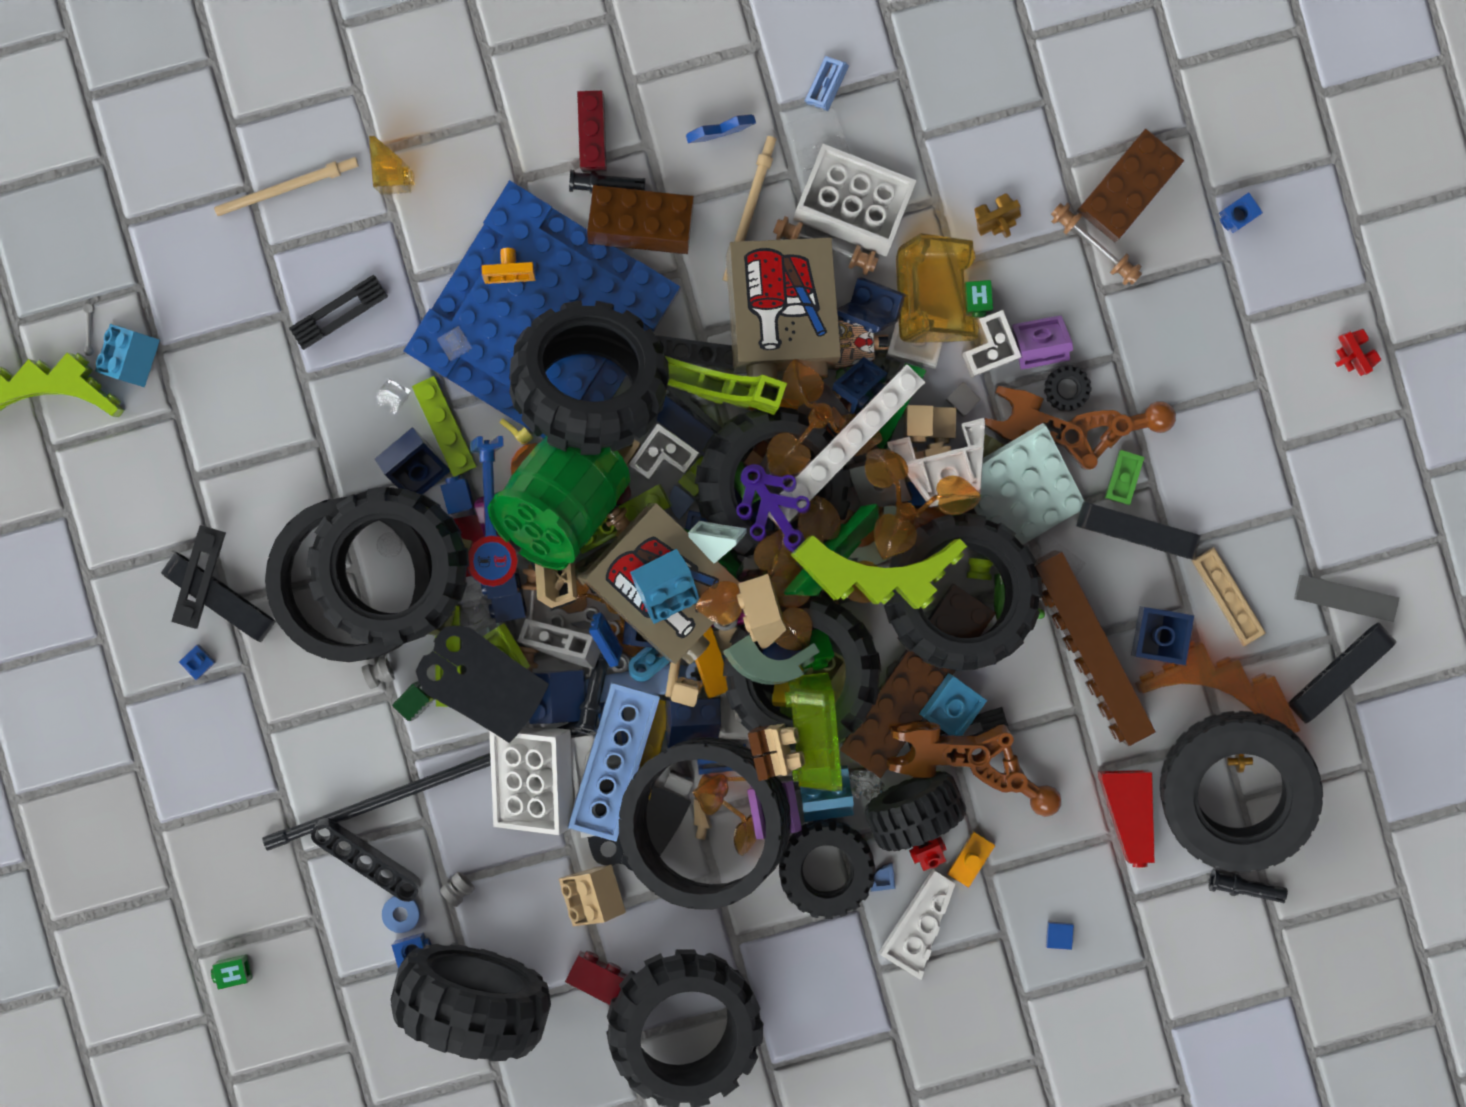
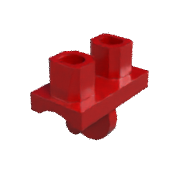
[1335,329,1381,376]

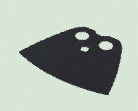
[588,779,691,871]

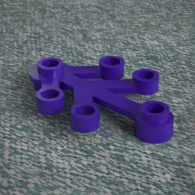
[736,464,811,552]

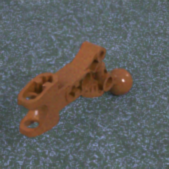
[984,386,1176,470]
[887,721,1061,817]

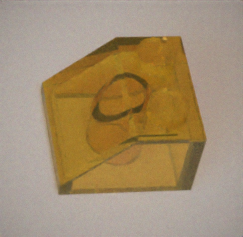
[369,136,415,195]

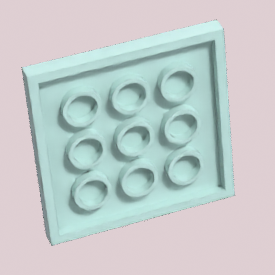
[972,423,1085,545]

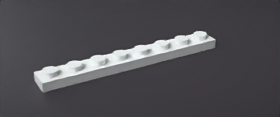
[768,365,925,528]

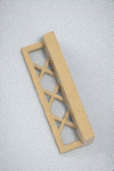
[535,562,577,608]

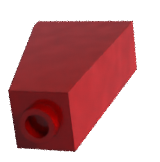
[1098,770,1155,868]

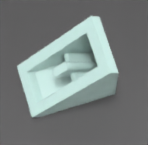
[688,521,747,563]

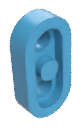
[629,647,670,682]

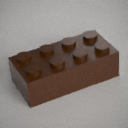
[1077,129,1184,243]
[587,185,694,254]

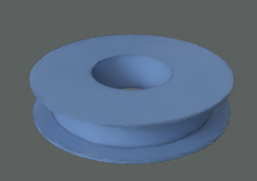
[382,896,420,933]

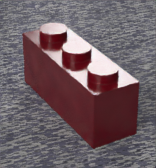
[577,90,607,172]
[565,951,627,1005]

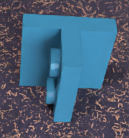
[919,673,987,736]
[798,765,854,822]

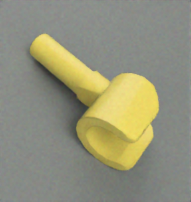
[500,418,533,445]

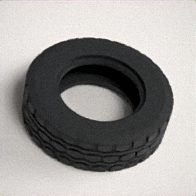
[1160,711,1323,872]

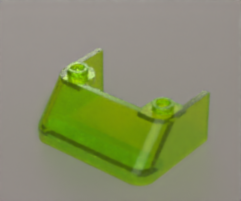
[785,673,842,791]

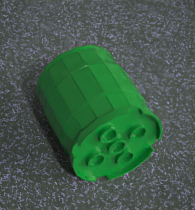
[488,436,630,570]

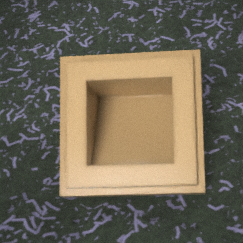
[671,677,703,707]

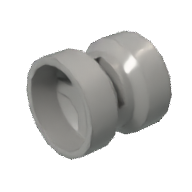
[361,657,395,689]
[440,872,475,907]

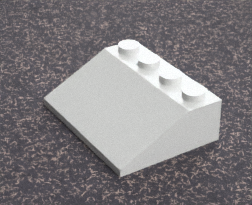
[793,144,917,256]
[489,727,573,835]

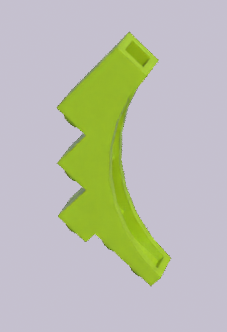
[0,352,125,418]
[665,356,787,415]
[790,536,967,609]

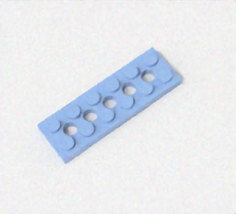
[568,682,660,841]

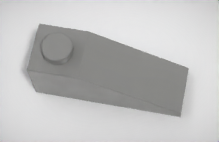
[517,619,600,669]

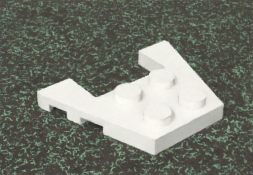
[887,418,985,507]

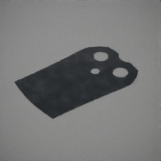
[416,626,549,743]

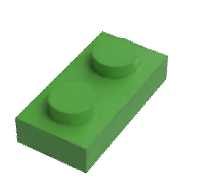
[1104,450,1145,505]

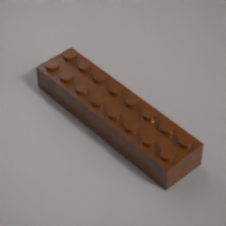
[1034,550,1156,746]
[838,584,996,779]

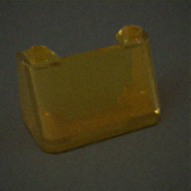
[896,233,979,343]

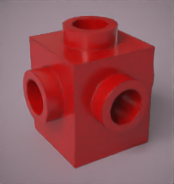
[909,836,947,871]

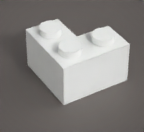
[962,310,1021,378]
[628,424,699,480]

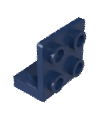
[837,277,906,333]
[832,357,888,427]

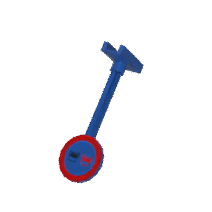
[467,436,518,587]

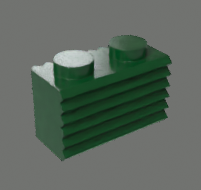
[392,681,435,721]

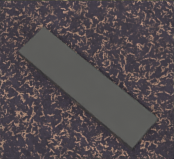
[1294,575,1399,622]

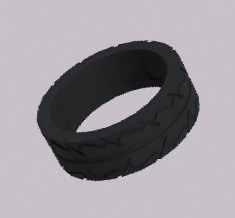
[265,497,432,663]
[619,737,791,910]

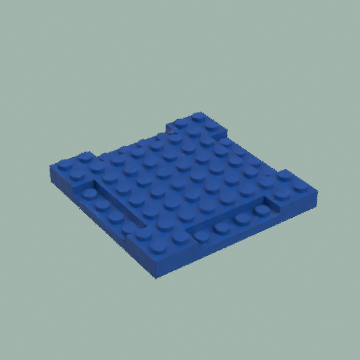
[403,180,681,439]

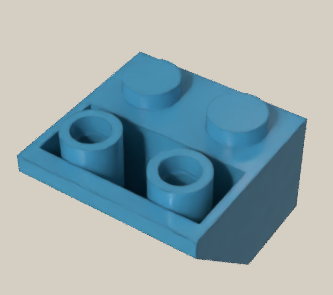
[95,324,160,388]
[630,549,700,624]

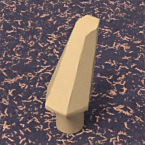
[694,799,712,840]

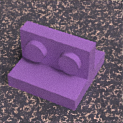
[1012,315,1073,370]
[747,781,802,839]

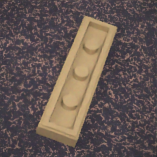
[1191,547,1266,646]

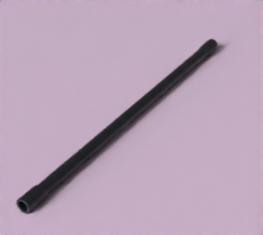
[262,721,580,851]

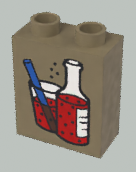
[726,238,841,381]
[580,503,742,664]

